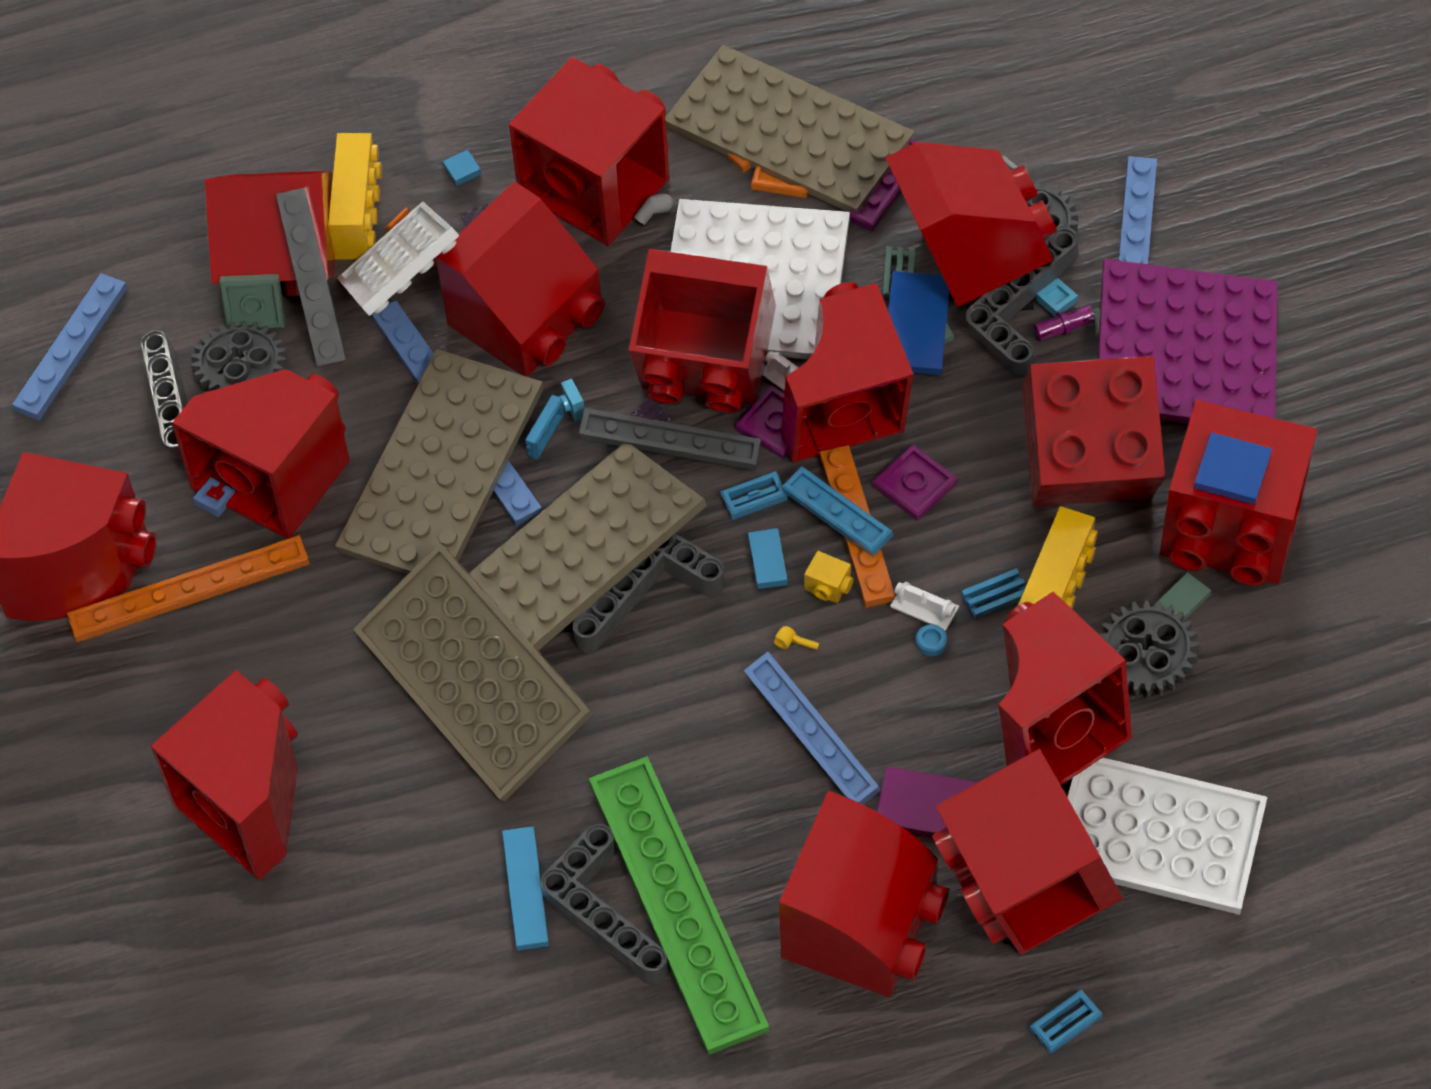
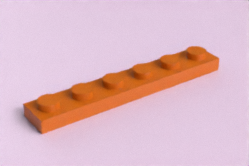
[820,445,895,608]

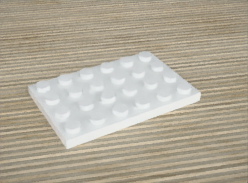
[337,201,459,316]
[1068,758,1267,915]

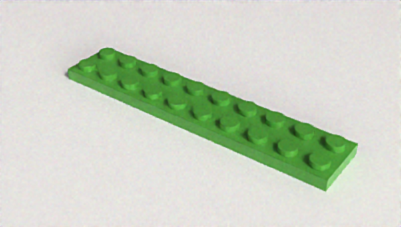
[589,756,769,1055]

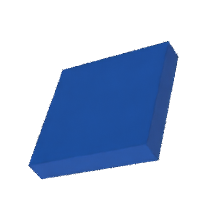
[1194,432,1272,505]

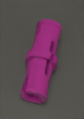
[1033,304,1095,342]

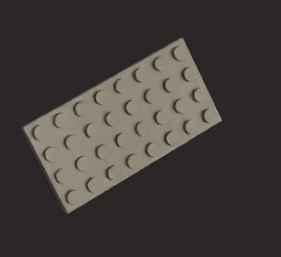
[665,45,915,213]
[335,349,544,575]
[469,444,707,651]
[353,543,594,802]

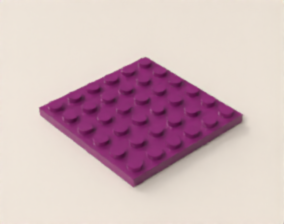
[1097,259,1278,424]

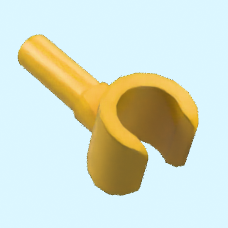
[774,626,819,650]

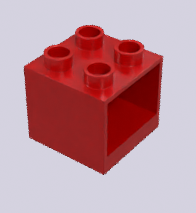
[509,56,670,247]
[628,249,776,413]
[1022,356,1165,507]
[1159,399,1318,586]
[932,748,1123,956]

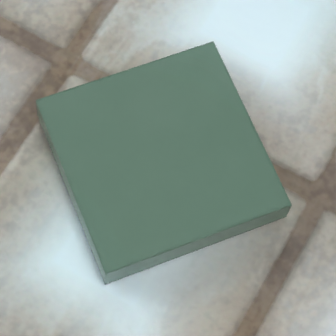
[220,274,286,329]

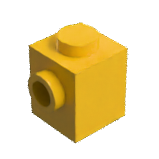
[804,551,854,604]

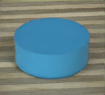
[916,624,947,657]

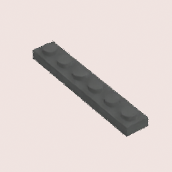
[276,188,346,366]
[579,408,761,470]

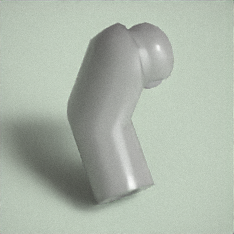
[634,194,673,225]

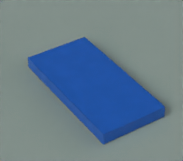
[888,271,949,375]

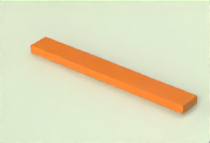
[67,535,310,643]

